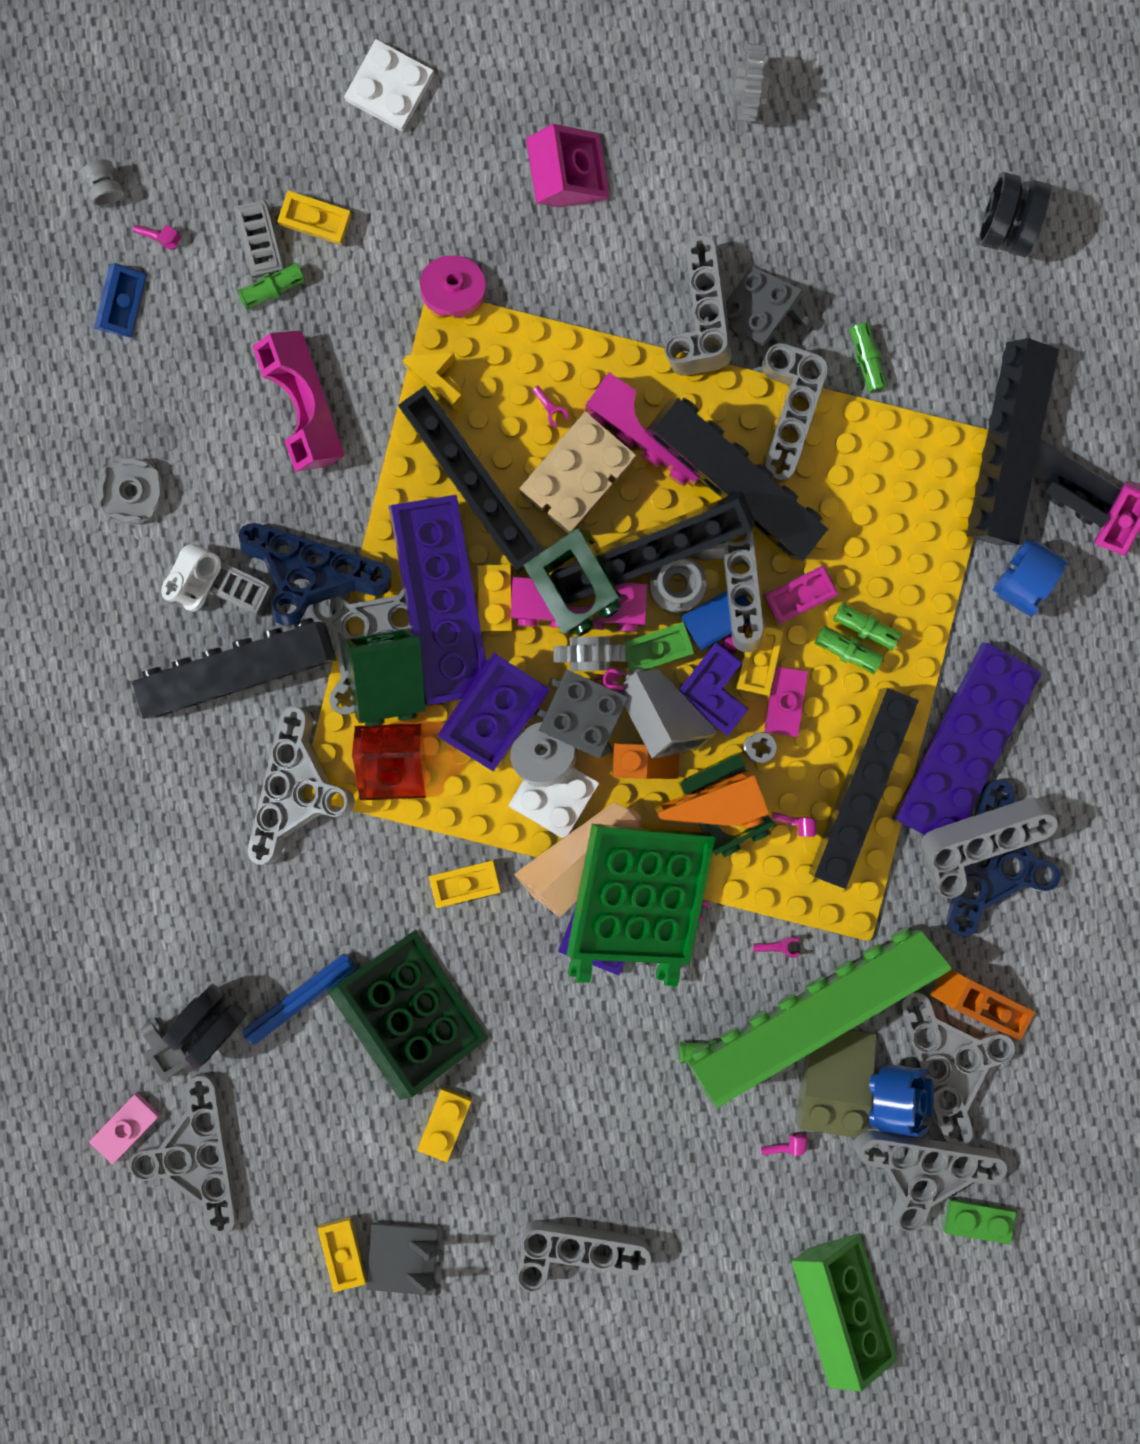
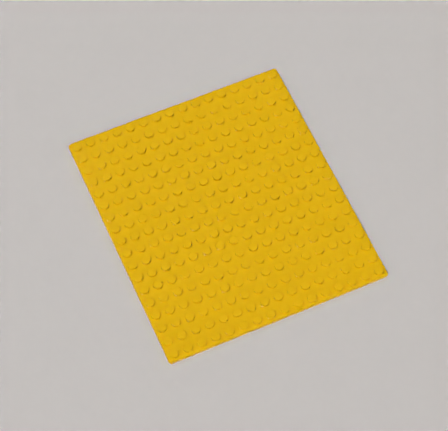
[302,302,988,941]

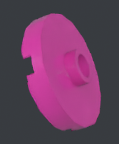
[420,255,486,318]

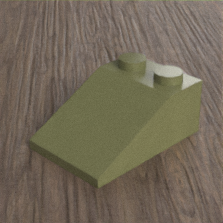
[795,1029,876,1138]

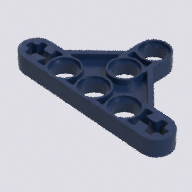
[238,523,392,626]
[946,780,1061,937]

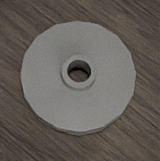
[97,457,165,524]
[510,722,578,787]

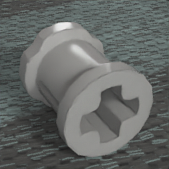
[743,732,777,763]

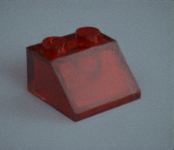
[352,723,426,800]

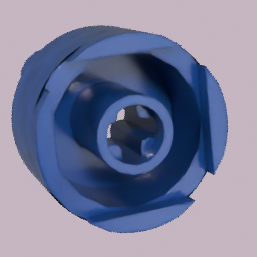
[992,539,1069,617]
[869,1064,934,1137]

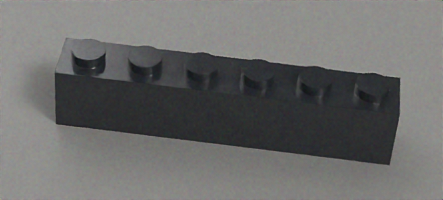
[966,338,1059,545]
[398,386,544,574]
[644,398,828,561]
[551,491,755,605]
[131,618,337,719]
[809,688,919,889]

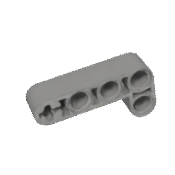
[664,236,732,376]
[762,343,828,485]
[692,531,763,652]
[921,797,1058,898]
[517,1220,651,1292]

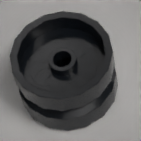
[979,172,1051,258]
[162,984,248,1071]

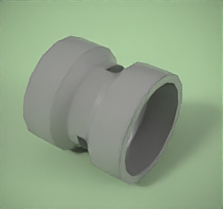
[80,159,124,206]

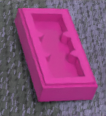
[763,565,839,625]
[764,667,808,737]

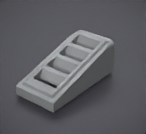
[234,200,284,278]
[209,561,275,616]

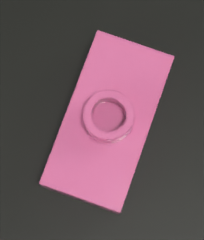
[89,1092,161,1165]

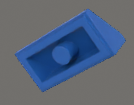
[94,263,147,338]
[681,590,751,650]

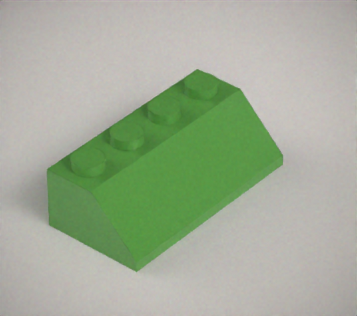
[792,1234,898,1392]

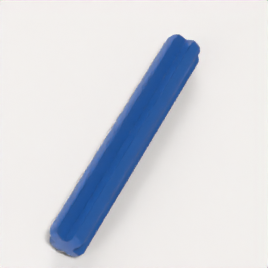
[243,953,355,1045]

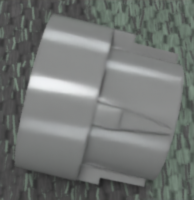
[649,557,707,613]

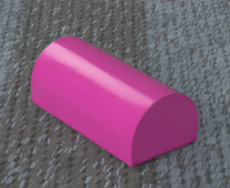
[1094,481,1140,556]

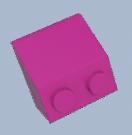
[526,123,610,207]

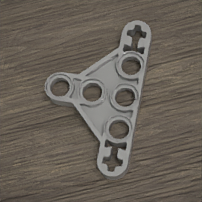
[313,588,411,714]
[248,707,355,865]
[899,991,1015,1146]
[130,1073,237,1236]
[854,1130,1007,1232]

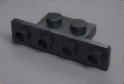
[1033,439,1121,528]

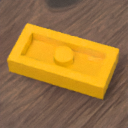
[277,190,352,246]
[477,564,512,632]
[736,626,784,696]
[429,860,501,908]
[417,1087,472,1162]
[317,1216,367,1293]

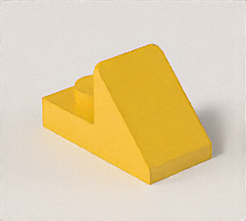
[402,352,463,411]

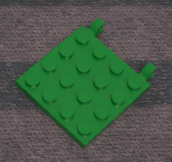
[566,823,716,986]

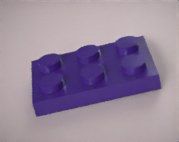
[437,652,550,772]

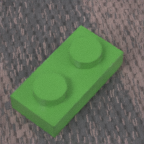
[620,622,694,672]
[943,1198,1016,1245]

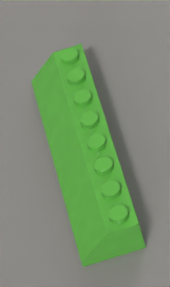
[687,927,952,1108]

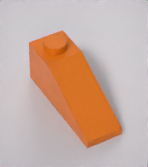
[930,969,1035,1041]

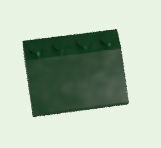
[326,930,488,1100]

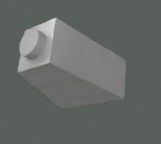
[617,668,717,758]

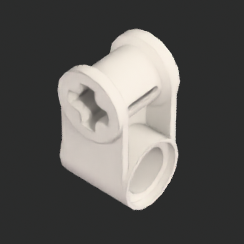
[161,544,221,612]

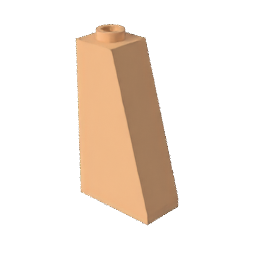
[514,802,642,917]

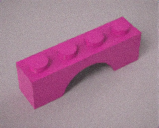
[252,331,345,472]
[585,372,699,487]
[511,577,647,632]

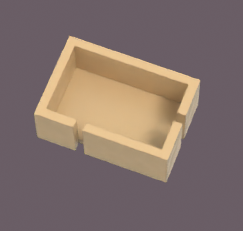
[519,412,636,534]

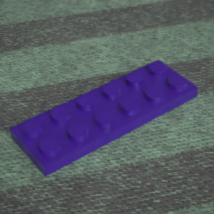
[389,495,486,705]
[892,642,1042,836]

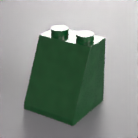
[342,628,426,726]

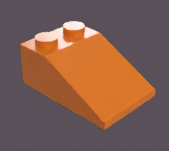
[655,771,769,829]

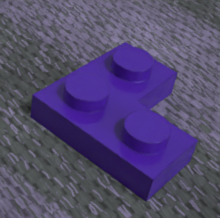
[679,642,749,736]

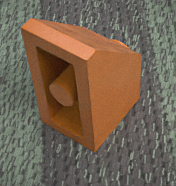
[612,743,679,779]

